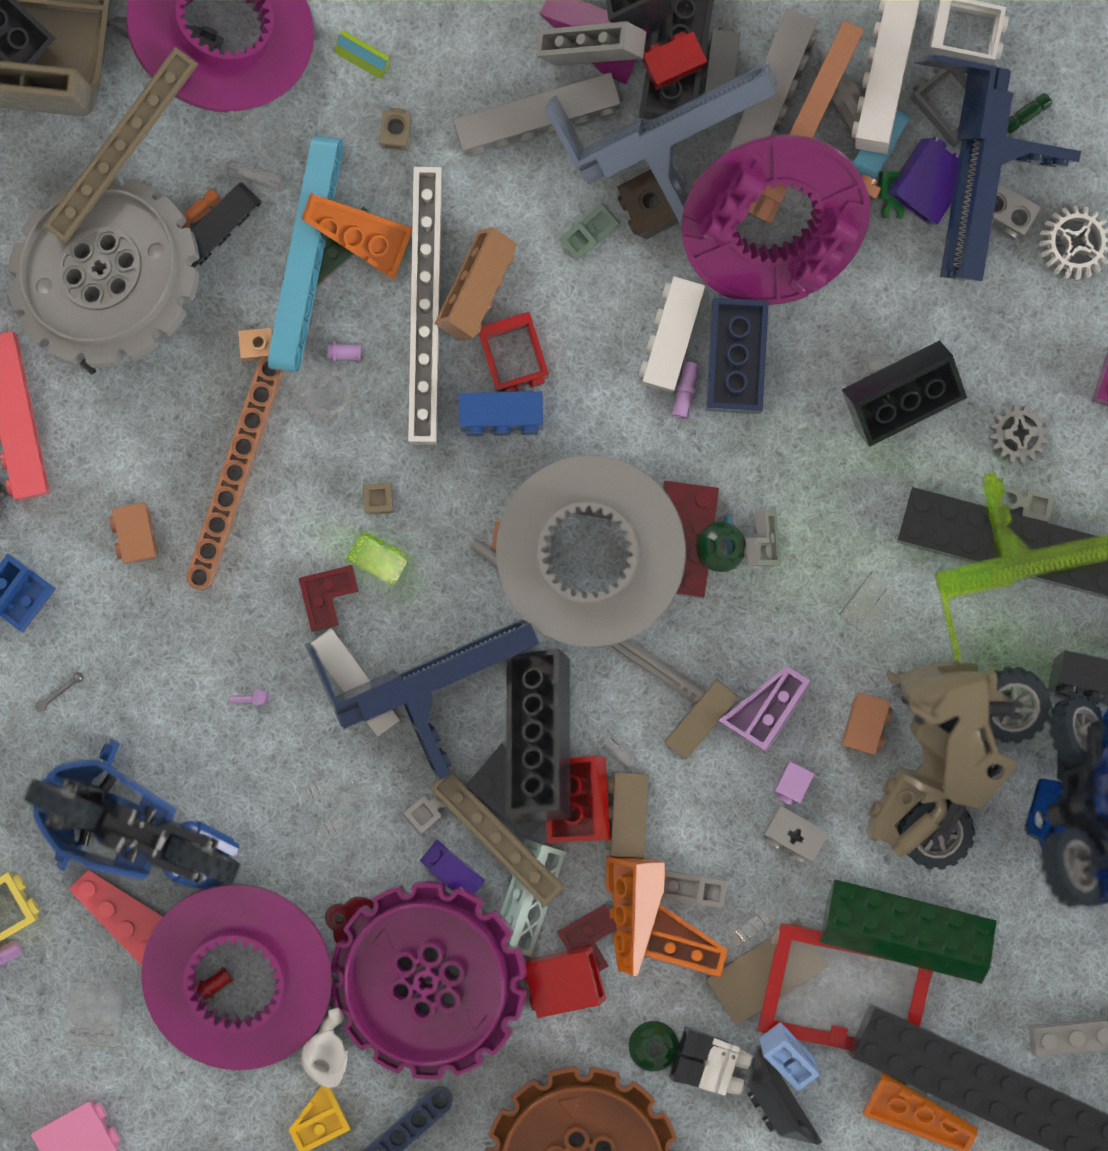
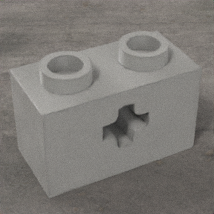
[763,805,829,863]

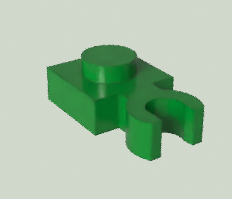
[878,171,904,219]

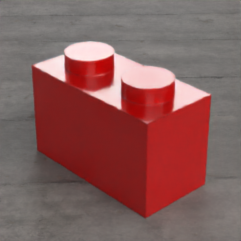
[642,32,707,90]

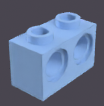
[759,1022,820,1091]

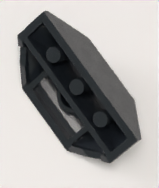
[747,1044,822,1145]

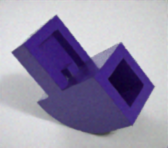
[419,840,486,893]

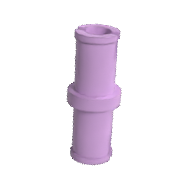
[671,362,700,419]

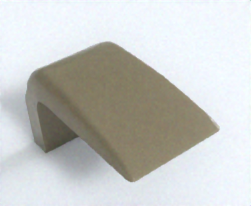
[0,0,110,116]

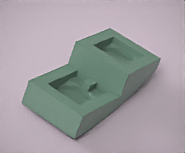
[559,203,621,260]

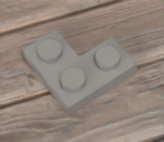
[744,510,780,566]

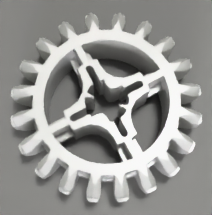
[1038,206,1108,280]

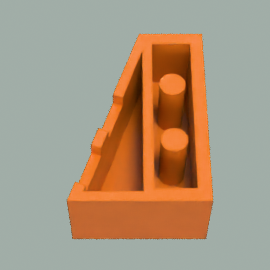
[643,904,728,979]

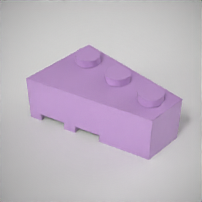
[718,666,812,753]

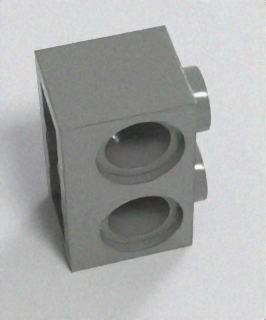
[992,183,1041,240]

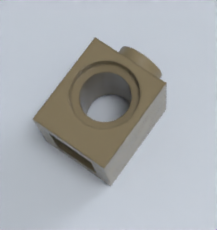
[379,108,412,151]
[363,483,394,515]

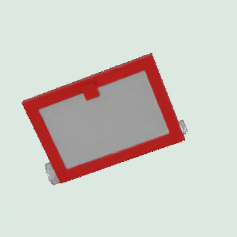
[757,923,942,1050]

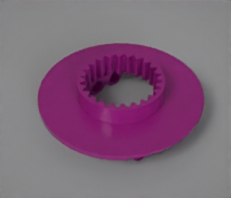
[126,0,314,113]
[681,135,871,305]
[141,884,332,1070]

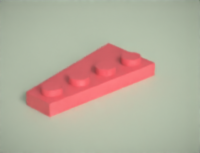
[69,869,163,966]

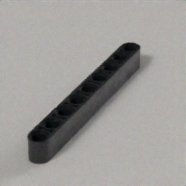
[80,182,262,375]

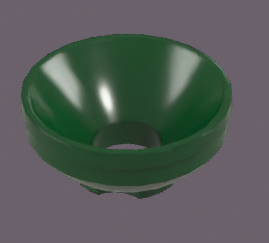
[696,522,746,572]
[629,1021,679,1072]

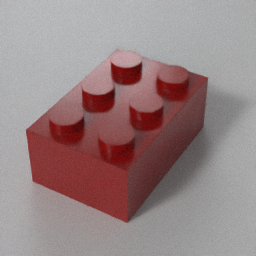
[546,756,610,844]

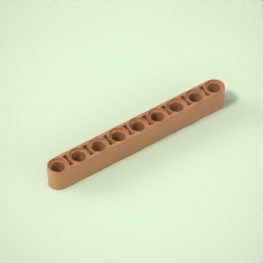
[186,356,284,591]

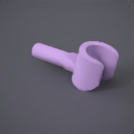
[229,688,269,705]

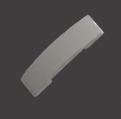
[662,870,728,909]

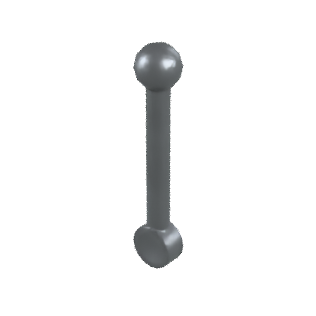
[35,672,83,712]

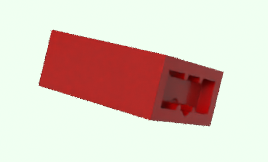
[478,312,549,392]

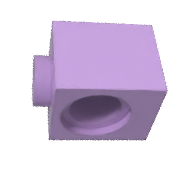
[773,761,815,806]

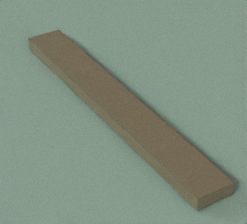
[43,47,199,243]

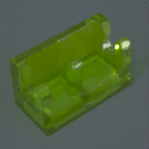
[346,530,412,586]

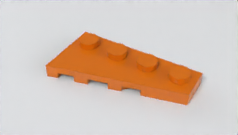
[301,192,412,279]
[863,1072,978,1151]

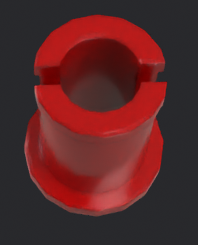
[197,967,234,1000]

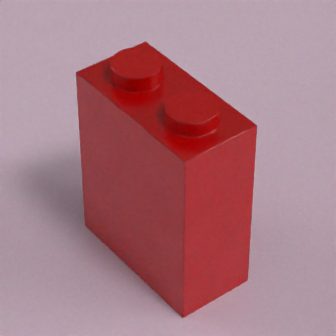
[523,945,607,1018]

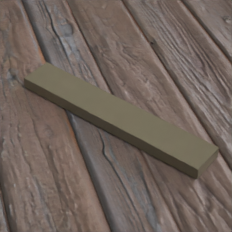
[429,768,566,907]

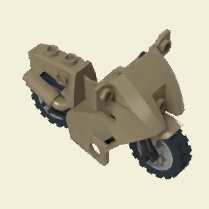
[866,662,1052,870]

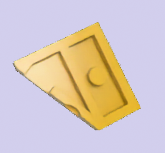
[289,1085,351,1151]

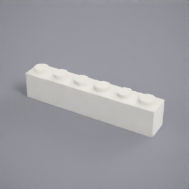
[851,0,920,154]

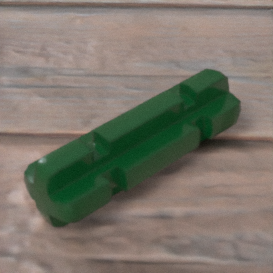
[1007,93,1052,134]

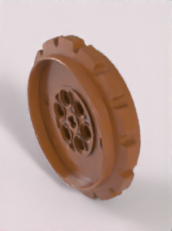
[485,1066,677,1151]

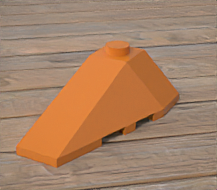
[606,856,666,976]

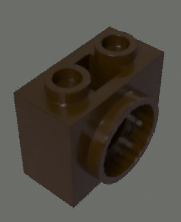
[617,169,679,240]

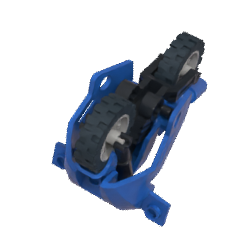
[23,739,241,889]

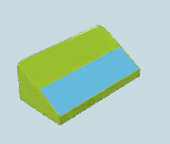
[335,31,390,79]

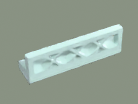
[500,838,566,957]

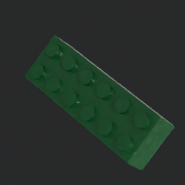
[820,879,997,984]

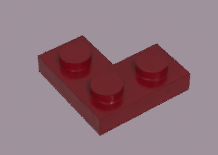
[298,565,359,632]
[557,904,617,972]

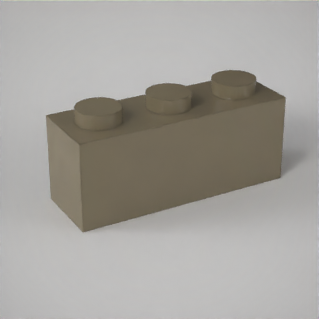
[605,772,648,858]

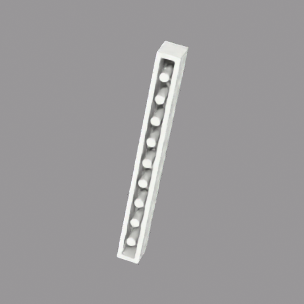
[408,167,442,445]

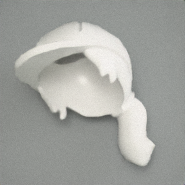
[302,1007,349,1088]

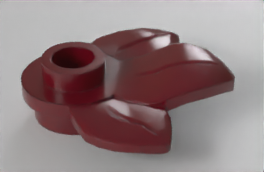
[325,897,374,943]

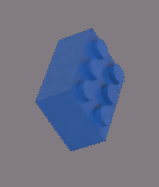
[459,391,543,437]

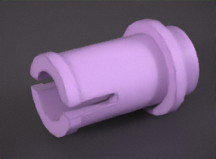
[327,341,361,363]

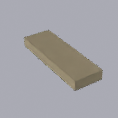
[665,678,738,760]

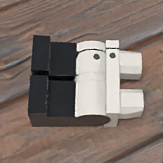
[669,1026,752,1096]

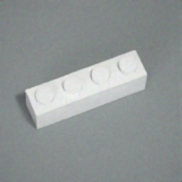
[639,276,705,393]

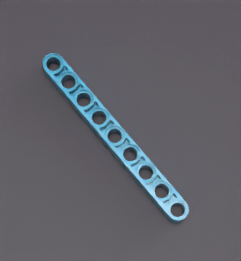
[268,135,343,372]

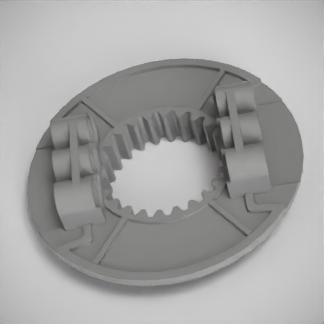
[496,455,686,647]

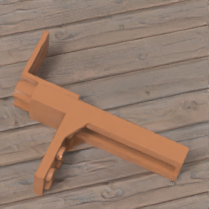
[691,20,881,224]

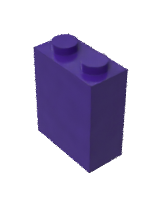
[887,137,960,225]

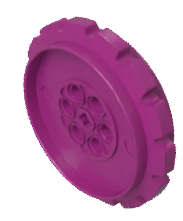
[331,881,527,1079]

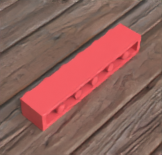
[0,331,50,501]

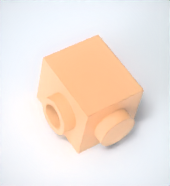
[238,328,273,361]

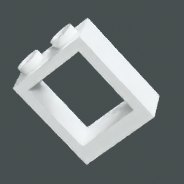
[928,0,1009,65]

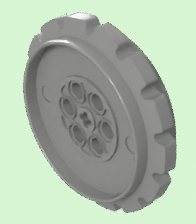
[8,178,199,368]

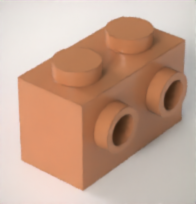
[109,502,159,565]
[841,692,893,755]

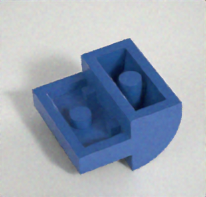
[0,553,56,632]

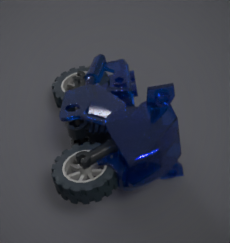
[1024,695,1108,908]

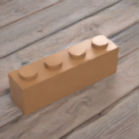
[434,227,518,341]

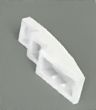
[311,628,400,736]

